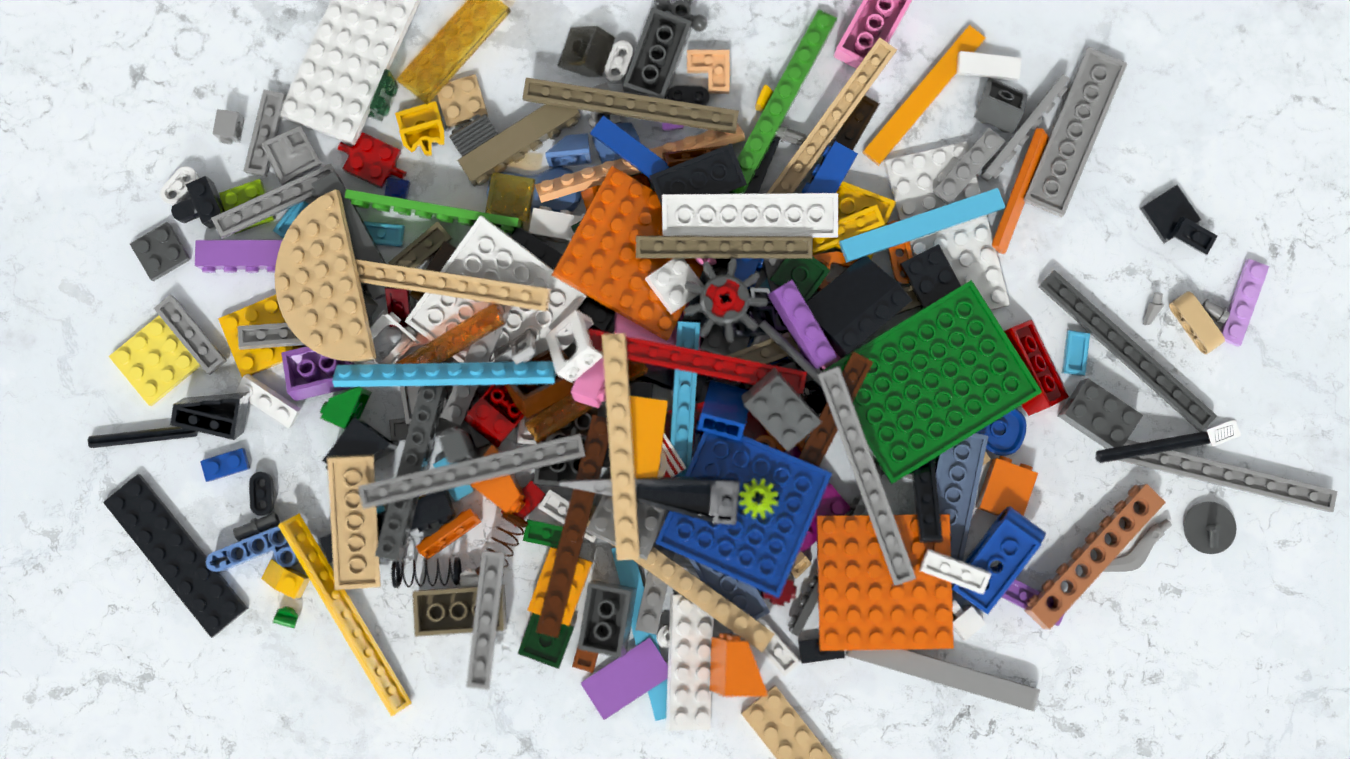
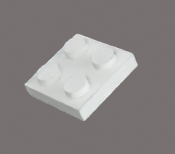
[645,258,704,314]

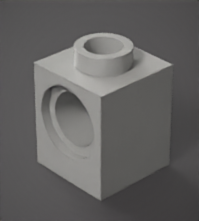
[212,109,244,144]

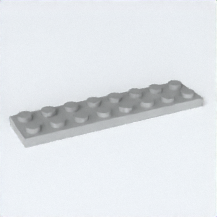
[1024,47,1128,218]

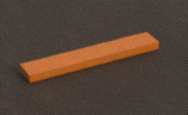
[992,128,1049,254]

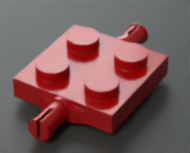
[337,132,407,189]

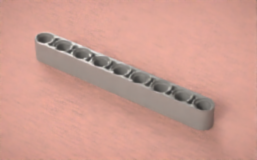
[845,650,1040,712]

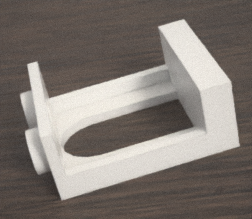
[546,309,603,382]
[361,311,420,364]

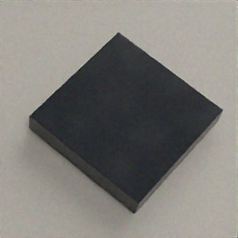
[1140,185,1201,244]

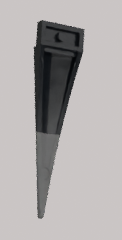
[558,476,740,525]

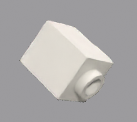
[952,599,986,640]

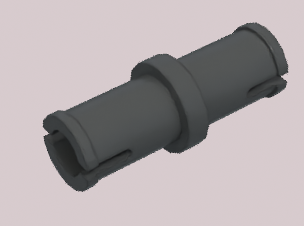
[233,512,280,542]

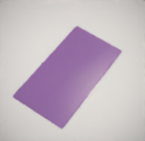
[581,638,668,720]

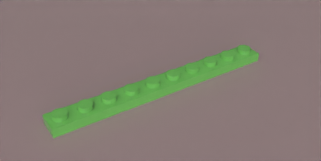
[728,9,837,194]

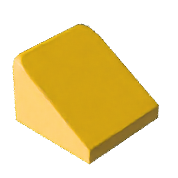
[755,85,773,112]

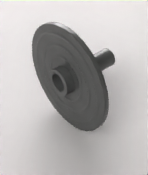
[1184,502,1237,554]

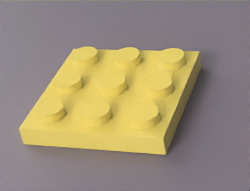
[108,315,200,406]

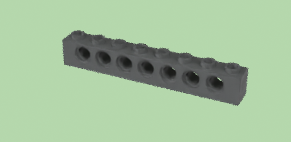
[375,385,447,562]

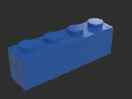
[801,141,858,193]

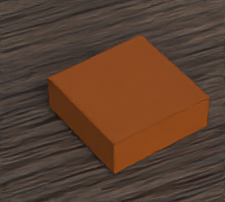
[572,647,599,673]

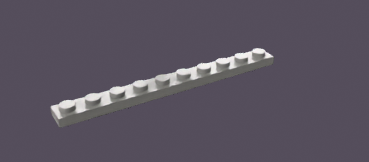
[818,367,916,586]
[358,434,585,509]
[1118,440,1338,512]

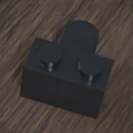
[171,176,225,229]

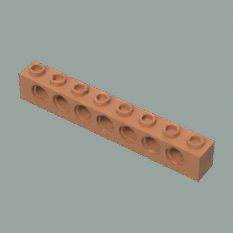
[1024,484,1166,630]

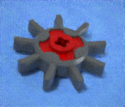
[684,258,768,343]

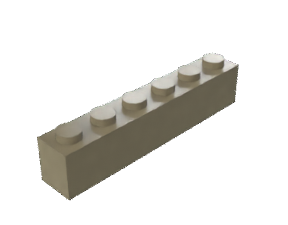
[457,104,581,186]

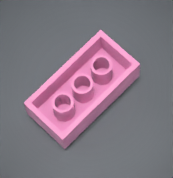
[834,0,912,69]

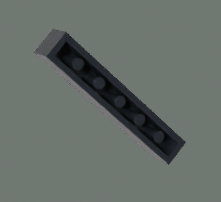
[319,490,456,563]

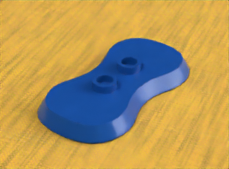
[976,409,1027,456]

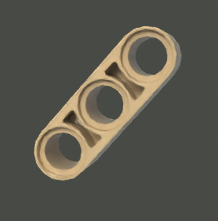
[1169,291,1225,355]

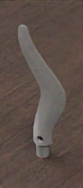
[1103,519,1172,572]

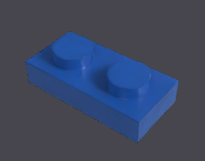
[200,448,250,482]

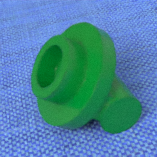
[273,607,299,629]

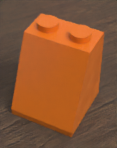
[470,445,525,514]
[710,633,767,697]

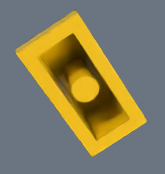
[261,559,310,599]

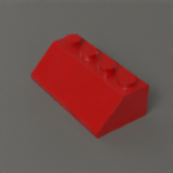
[1004,319,1069,416]

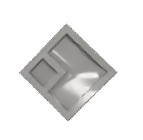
[261,126,321,186]

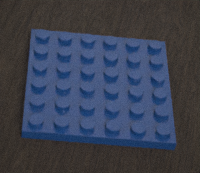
[655,431,832,598]

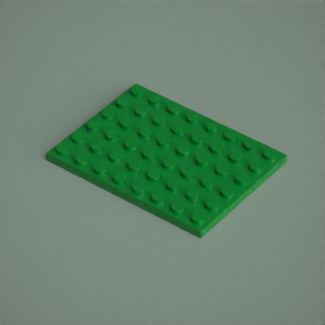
[821,280,1042,484]

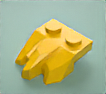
[395,101,444,156]

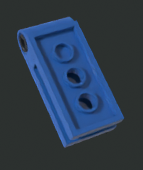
[951,506,1046,615]

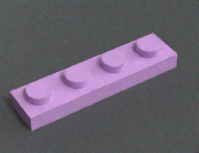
[1221,259,1269,346]

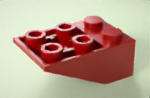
[464,384,525,448]

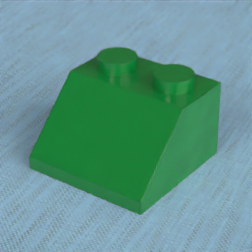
[320,387,372,429]

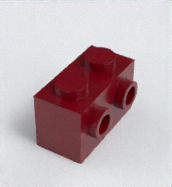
[761,579,797,606]

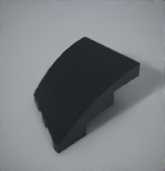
[721,288,789,337]

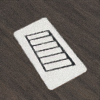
[1207,420,1241,446]

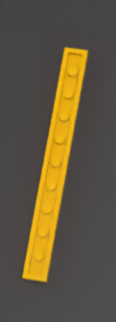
[278,513,412,716]

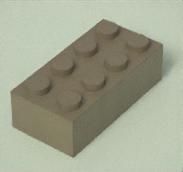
[412,584,507,637]

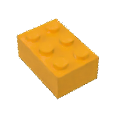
[527,547,593,626]

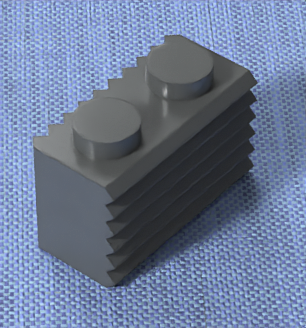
[449,114,498,157]

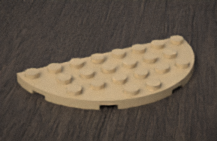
[275,189,377,362]

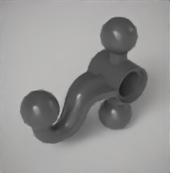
[654,0,708,32]

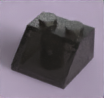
[557,26,615,77]

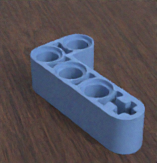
[206,527,299,572]

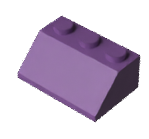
[281,347,355,401]

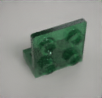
[368,69,398,122]

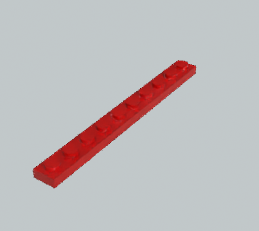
[588,329,807,394]

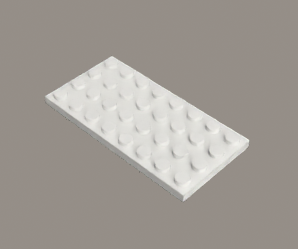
[280,0,421,145]
[884,141,1010,310]

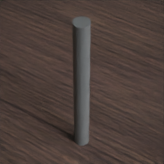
[759,320,822,387]

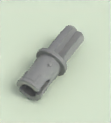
[775,126,807,146]

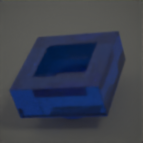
[384,177,410,199]

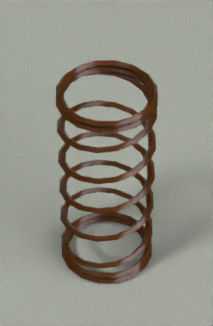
[475,512,528,576]

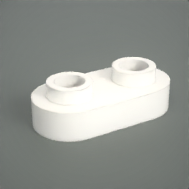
[605,41,633,83]
[160,166,199,205]

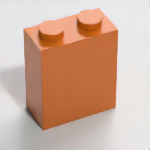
[975,456,1038,516]

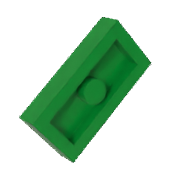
[523,519,563,548]

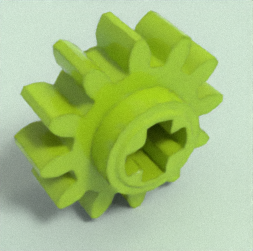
[739,479,779,519]

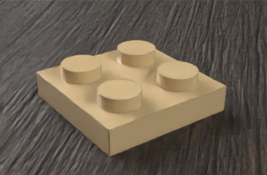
[435,74,488,128]

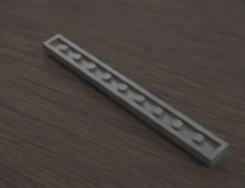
[1038,270,1217,432]
[788,459,884,637]

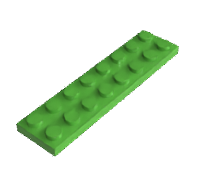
[345,189,524,234]

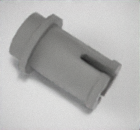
[1202,299,1230,323]

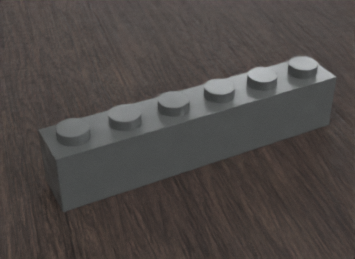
[311,171,386,300]

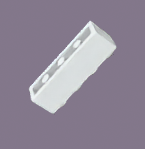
[529,206,585,244]

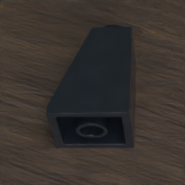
[322,418,398,470]

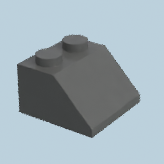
[974,78,1028,133]

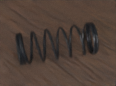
[391,557,462,588]

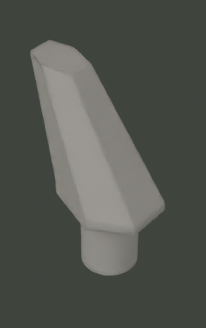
[1143,292,1164,325]

